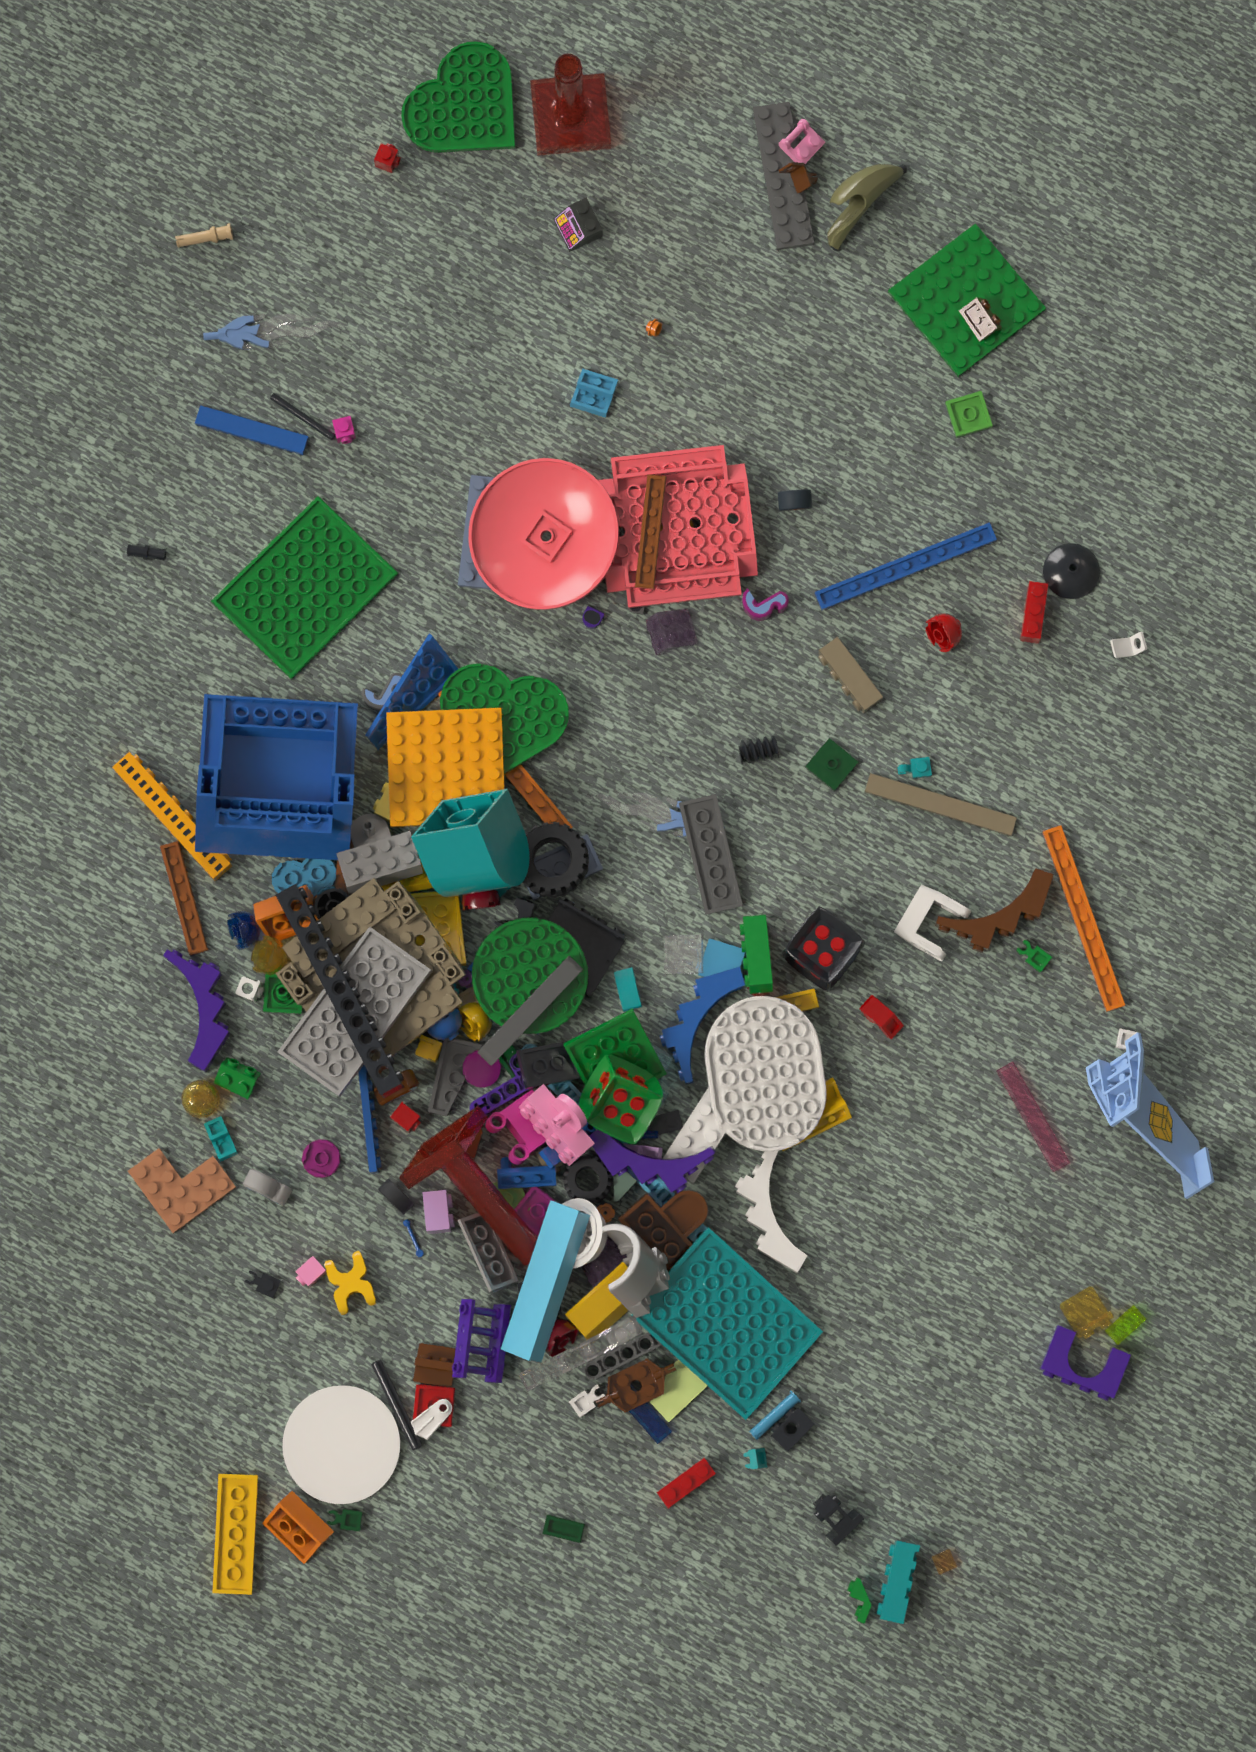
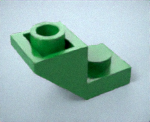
[847,1578,872,1624]

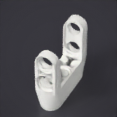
[894,885,971,961]

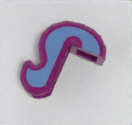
[742,588,789,621]

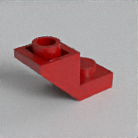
[859,995,904,1040]

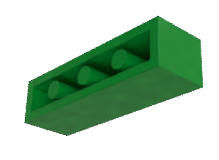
[739,915,773,994]

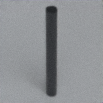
[270,393,336,441]

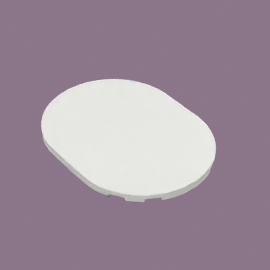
[705,996,826,1151]

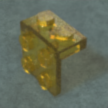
[1059,1286,1114,1339]

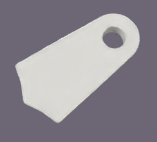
[411,1399,452,1440]

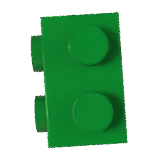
[214,1057,261,1099]

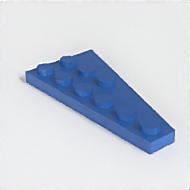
[365,633,458,750]

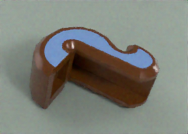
[373,1069,420,1106]

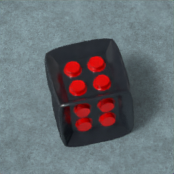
[782,906,865,992]

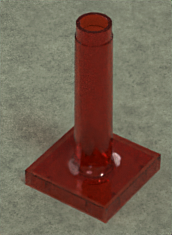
[530,53,611,156]
[399,1106,538,1266]

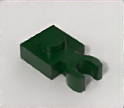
[327,1509,363,1532]

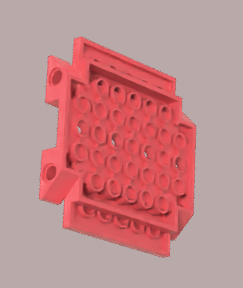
[598,445,758,608]

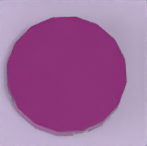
[462,1049,501,1088]
[302,1139,341,1178]

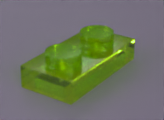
[1104,1305,1146,1345]

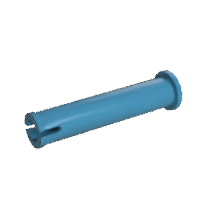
[749,1391,801,1440]

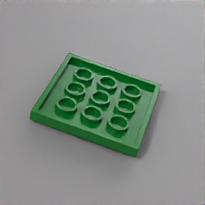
[563,1008,667,1085]

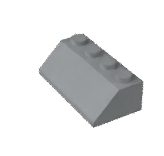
[458,1210,519,1293]

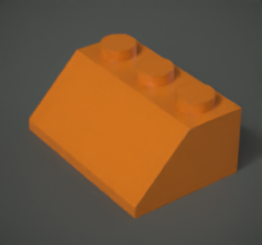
[253,884,319,944]
[262,1491,334,1564]

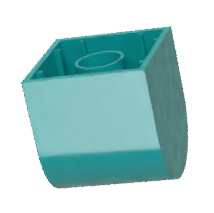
[411,789,529,897]

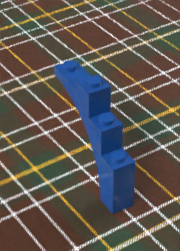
[660,967,745,1085]

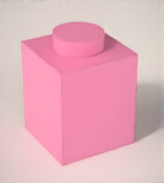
[295,1256,326,1287]

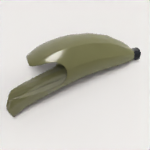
[827,164,907,251]

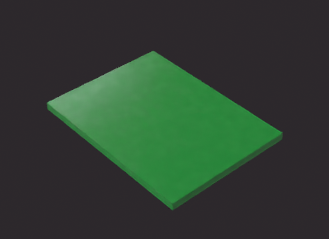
[211,496,398,680]

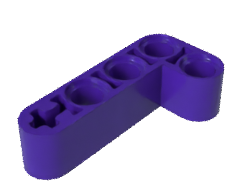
[470,1054,532,1117]

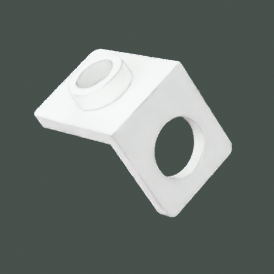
[1110,632,1147,658]
[235,977,264,1002]

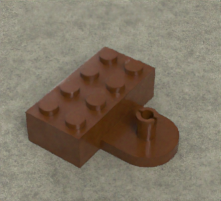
[618,1190,708,1272]

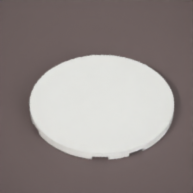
[283,1386,400,1504]

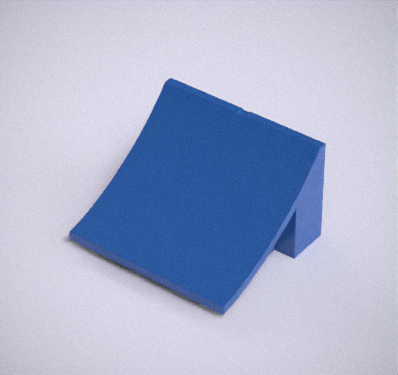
[195,694,358,860]

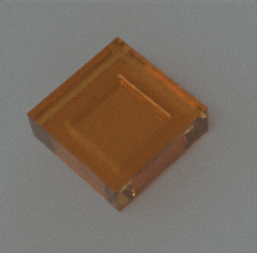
[931,1549,957,1575]

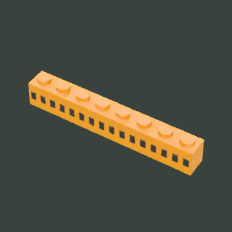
[112,752,232,881]

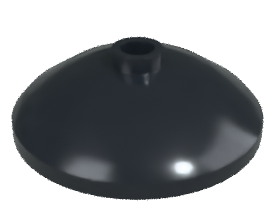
[1043,543,1100,599]

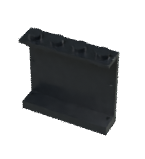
[548,898,626,999]

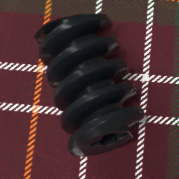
[738,735,779,765]

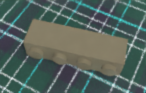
[818,637,883,713]

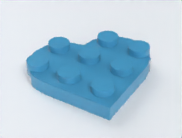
[272,858,336,896]

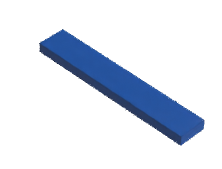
[195,405,309,455]

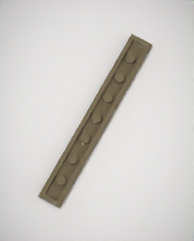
[865,773,1017,836]

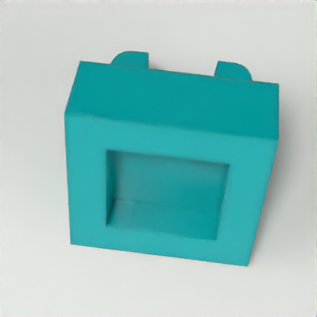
[743,1448,768,1470]

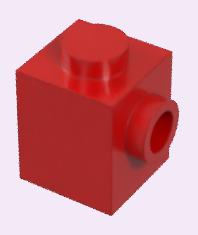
[374,143,401,173]

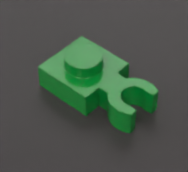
[1016,940,1052,973]

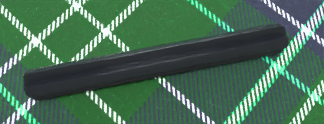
[371,1360,422,1450]

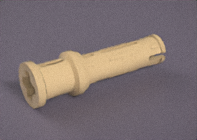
[175,223,234,248]

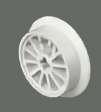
[562,1198,607,1268]

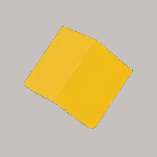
[415,1035,443,1063]

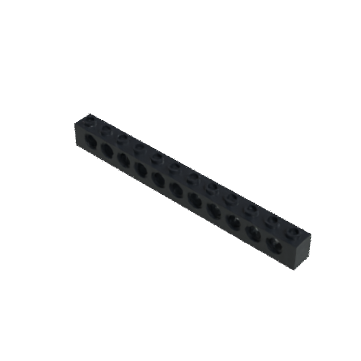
[276,884,405,1098]

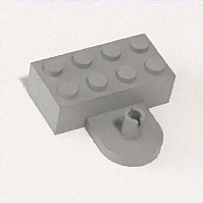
[336,814,423,896]

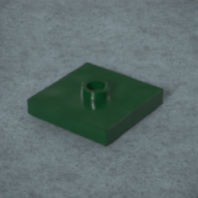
[805,738,859,792]

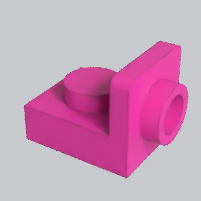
[332,416,356,444]

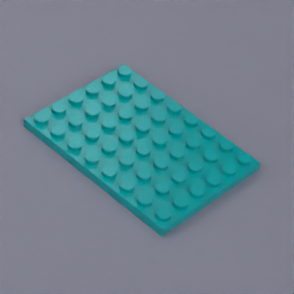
[630,1227,823,1420]

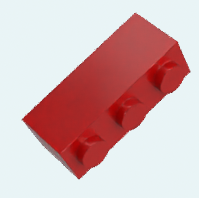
[1020,581,1048,644]
[656,1458,716,1509]

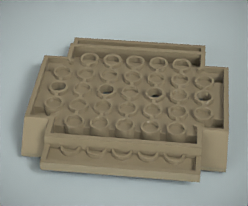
[276,878,466,1061]

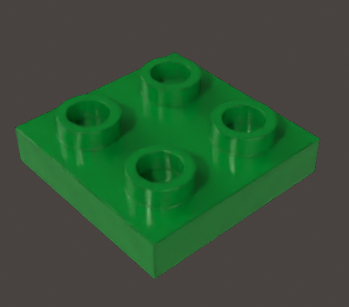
[263,973,303,1014]

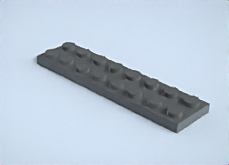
[753,101,814,251]

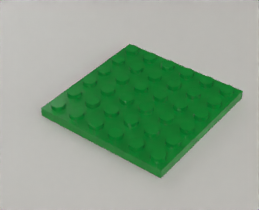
[888,223,1046,377]

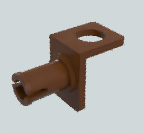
[778,162,818,193]

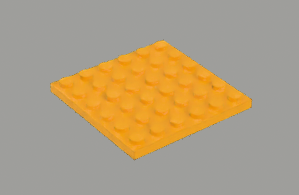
[386,708,504,827]

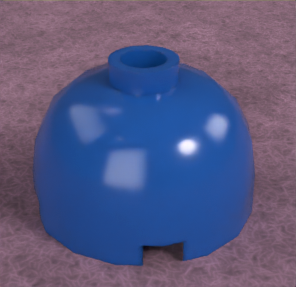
[427,1008,462,1040]

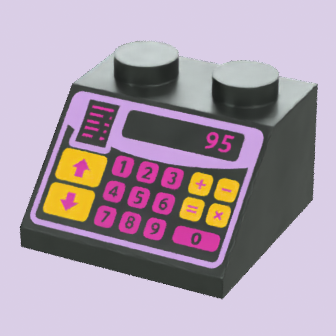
[553,197,603,252]

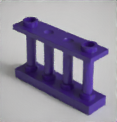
[452,1299,511,1383]

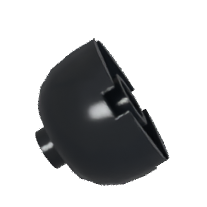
[313,886,349,919]

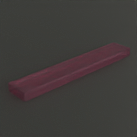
[996,1062,1070,1172]

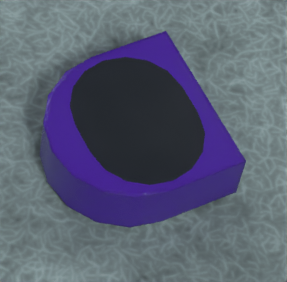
[582,606,605,629]

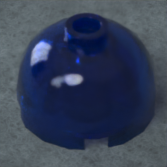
[227,911,261,950]

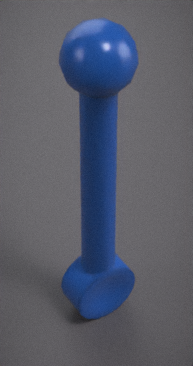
[403,1219,424,1257]

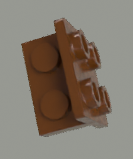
[413,1343,456,1387]

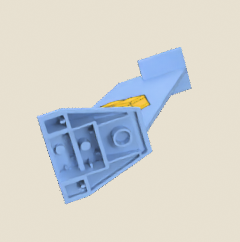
[1086,1033,1214,1199]

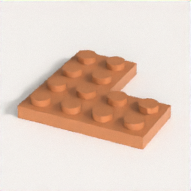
[128,1148,236,1234]

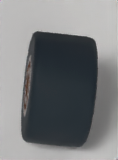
[778,489,812,511]

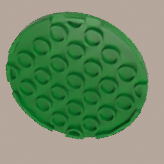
[472,918,588,1034]

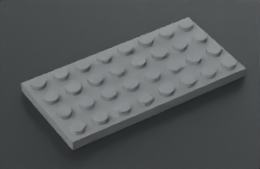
[278,926,432,1097]

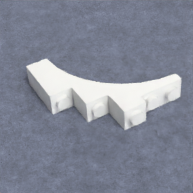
[735,1150,807,1273]

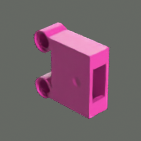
[485,1089,546,1165]

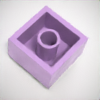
[423,1190,455,1234]

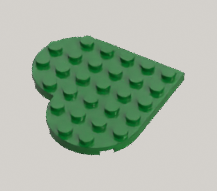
[401,42,515,153]
[440,663,569,775]

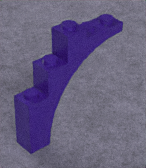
[163,949,230,1073]
[589,1130,716,1193]

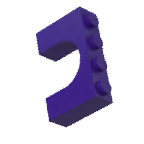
[1039,1325,1131,1401]

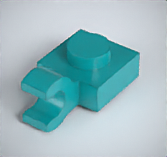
[897,757,932,779]

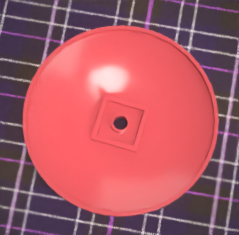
[469,458,619,610]

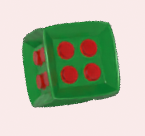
[579,1054,663,1144]

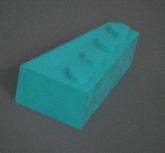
[877,1541,920,1624]

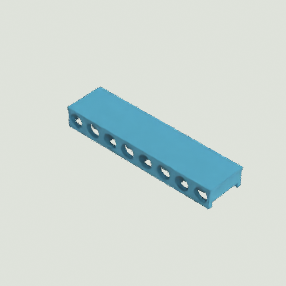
[501,1200,590,1362]

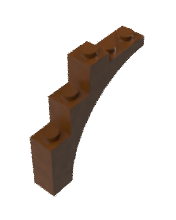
[935,868,1054,953]

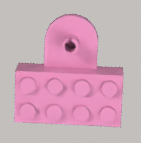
[518,1084,595,1166]

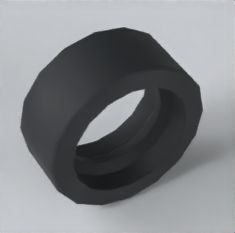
[378,1178,414,1215]

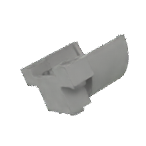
[601,1224,670,1318]

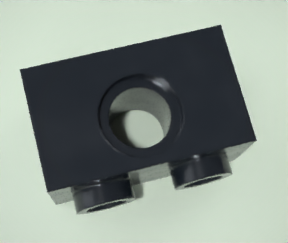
[771,1408,815,1452]

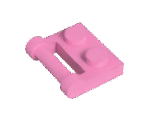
[779,119,825,164]

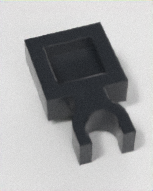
[244,1270,281,1299]

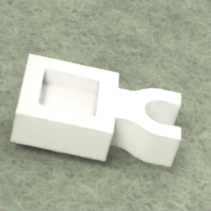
[569,1385,605,1418]

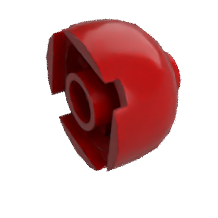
[925,613,962,653]

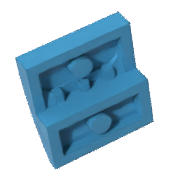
[570,369,618,418]

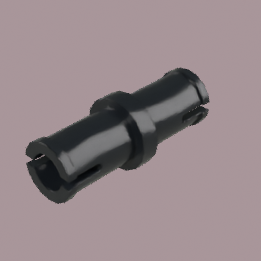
[127,544,167,561]

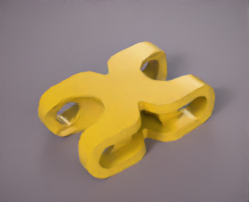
[324,1251,376,1315]

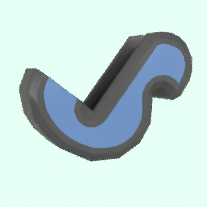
[361,673,402,712]

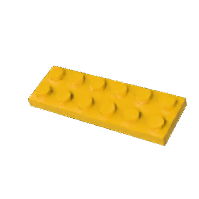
[212,1474,258,1595]

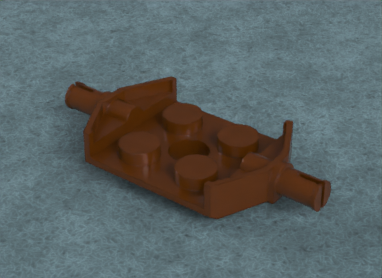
[595,1358,677,1413]

